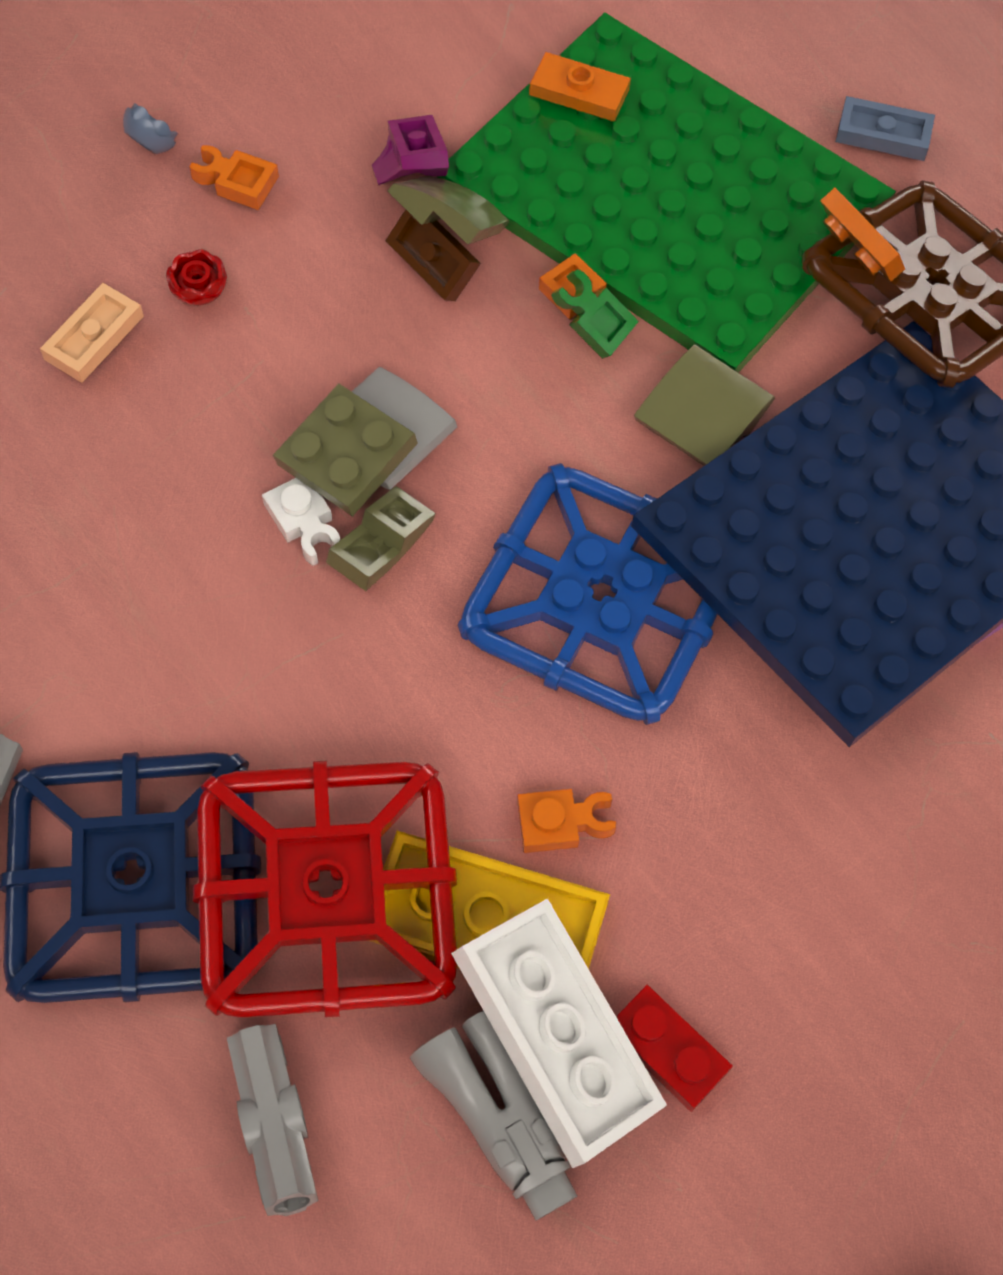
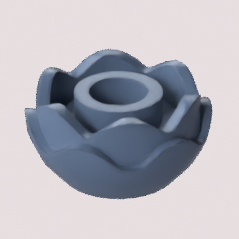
[123,103,178,154]

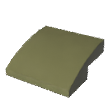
[388,176,510,245]
[634,344,775,466]

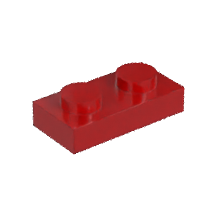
[616,984,733,1113]

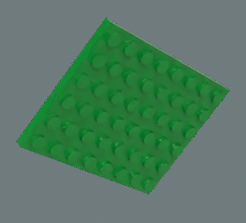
[437,12,896,373]

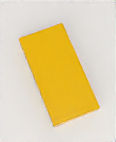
[369,830,610,969]

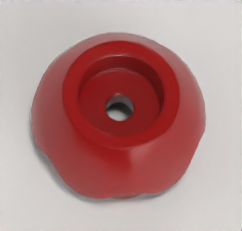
[166,249,227,306]

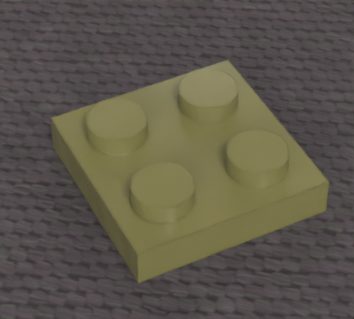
[273,384,418,517]

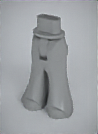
[410,1011,578,1221]

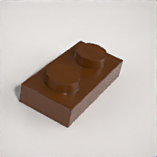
[385,209,481,301]

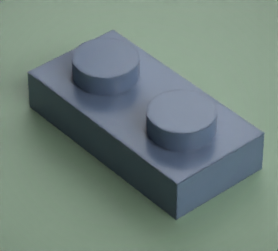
[835,96,935,161]

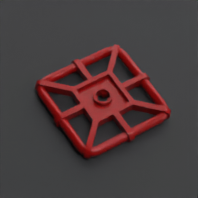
[193,760,457,1018]

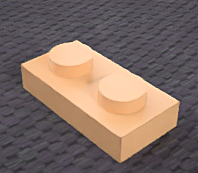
[40,283,144,383]

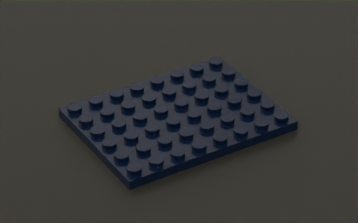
[631,321,1003,748]

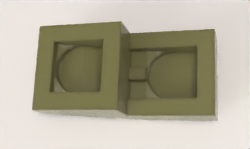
[326,486,435,591]

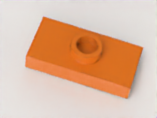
[529,52,631,122]

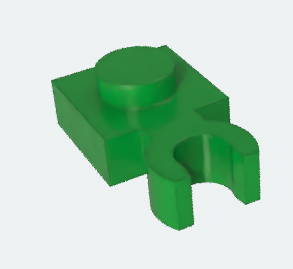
[551,269,639,359]

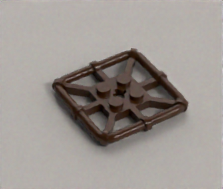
[802,180,1003,388]

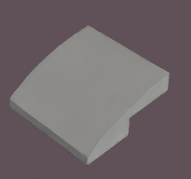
[352,367,458,491]

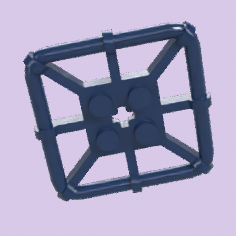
[0,752,261,1003]

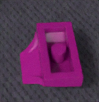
[372,115,449,186]

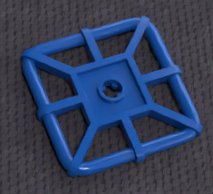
[457,463,718,725]

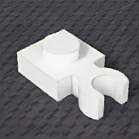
[262,478,340,566]

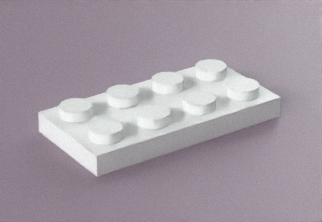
[451,898,667,1168]

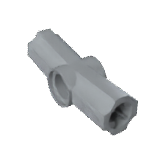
[227,1024,319,1216]

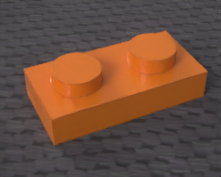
[820,187,905,282]

